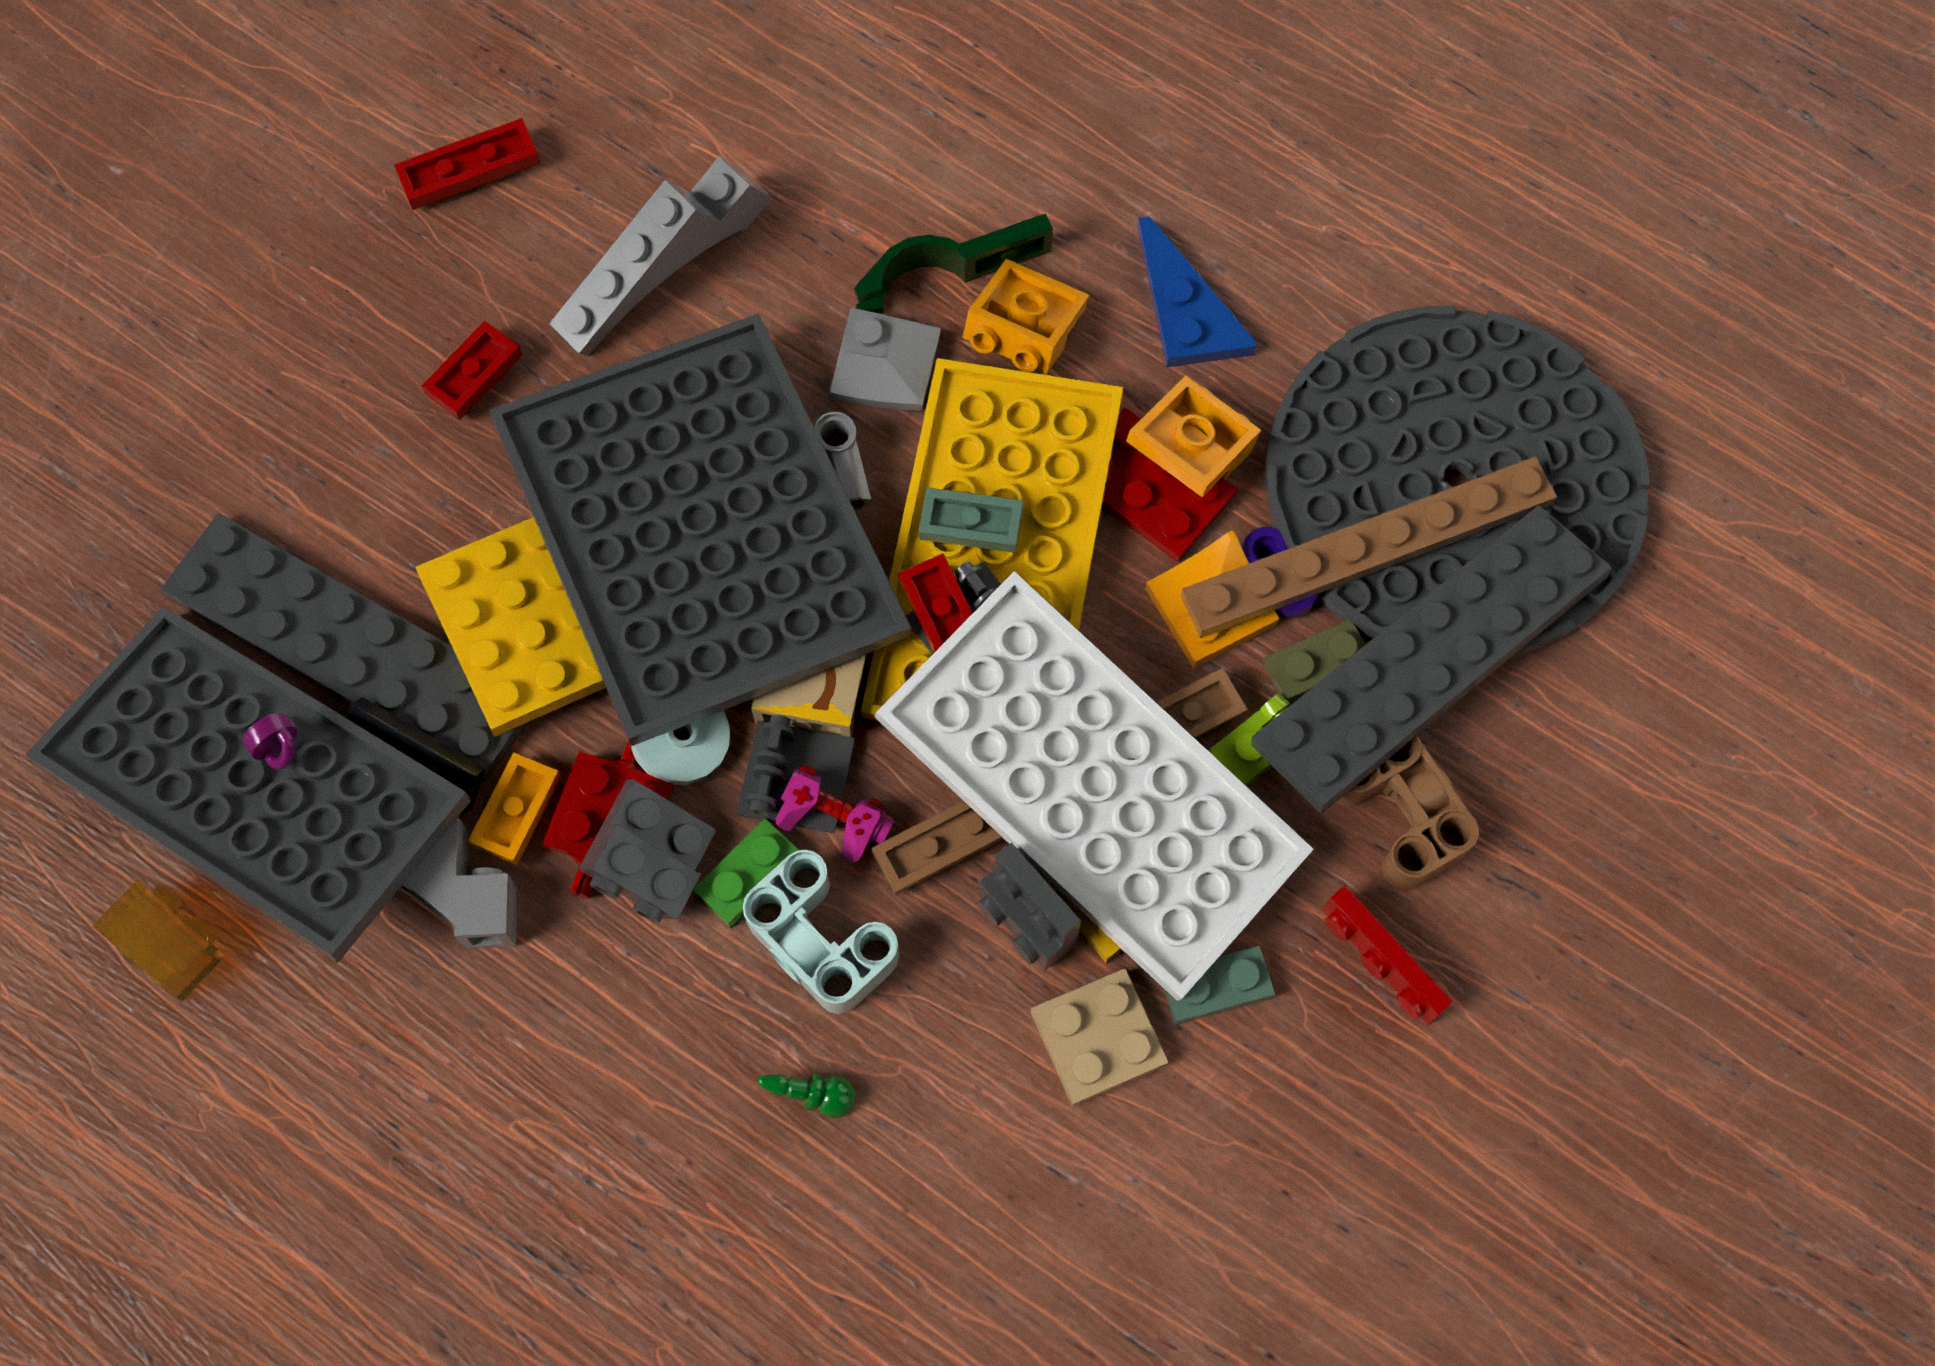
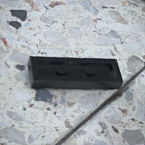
[346,697,486,816]

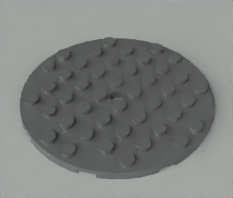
[1265,306,1650,657]

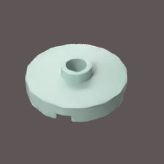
[631,710,730,785]

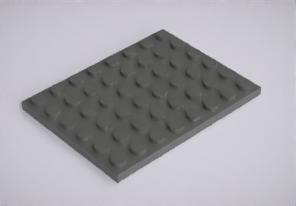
[489,314,911,747]

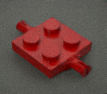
[543,741,674,899]

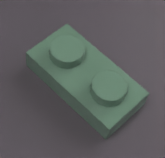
[918,488,1023,553]
[1163,946,1276,1025]

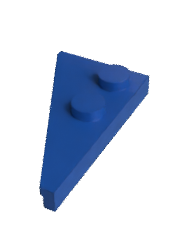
[1137,216,1256,368]

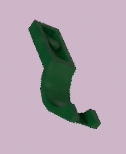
[854,213,1053,314]

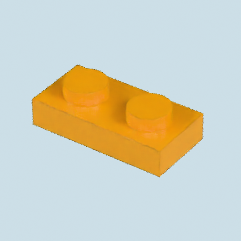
[468,752,562,866]

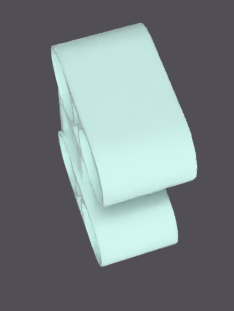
[743,850,899,1014]

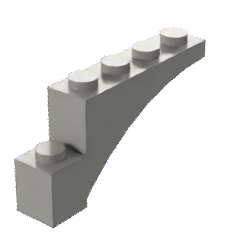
[549,156,772,356]
[399,817,518,949]

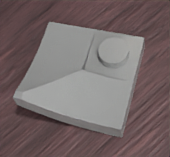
[829,307,941,411]

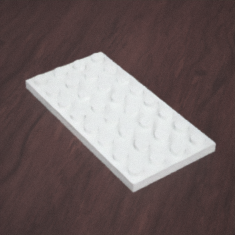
[874,571,1313,1001]

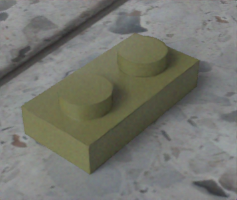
[1262,620,1366,703]

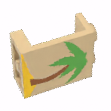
[751,654,867,738]

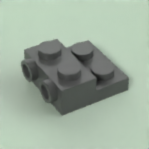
[578,779,716,923]
[978,842,1081,971]

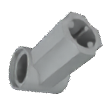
[814,412,871,512]

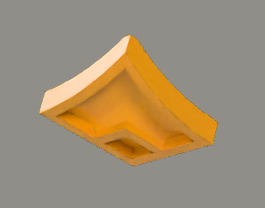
[1145,530,1280,669]

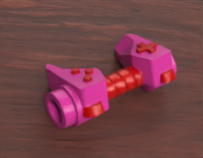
[776,766,894,862]

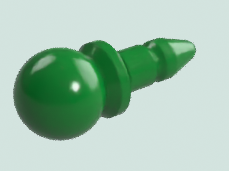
[757,1073,856,1118]

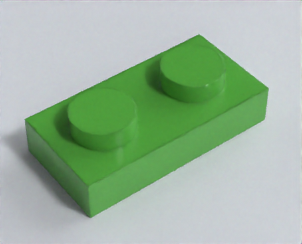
[693,818,799,928]

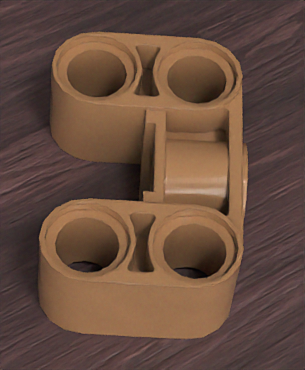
[1336,735,1479,890]

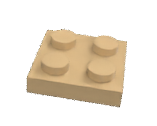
[1030,968,1169,1107]

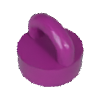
[242,713,298,770]

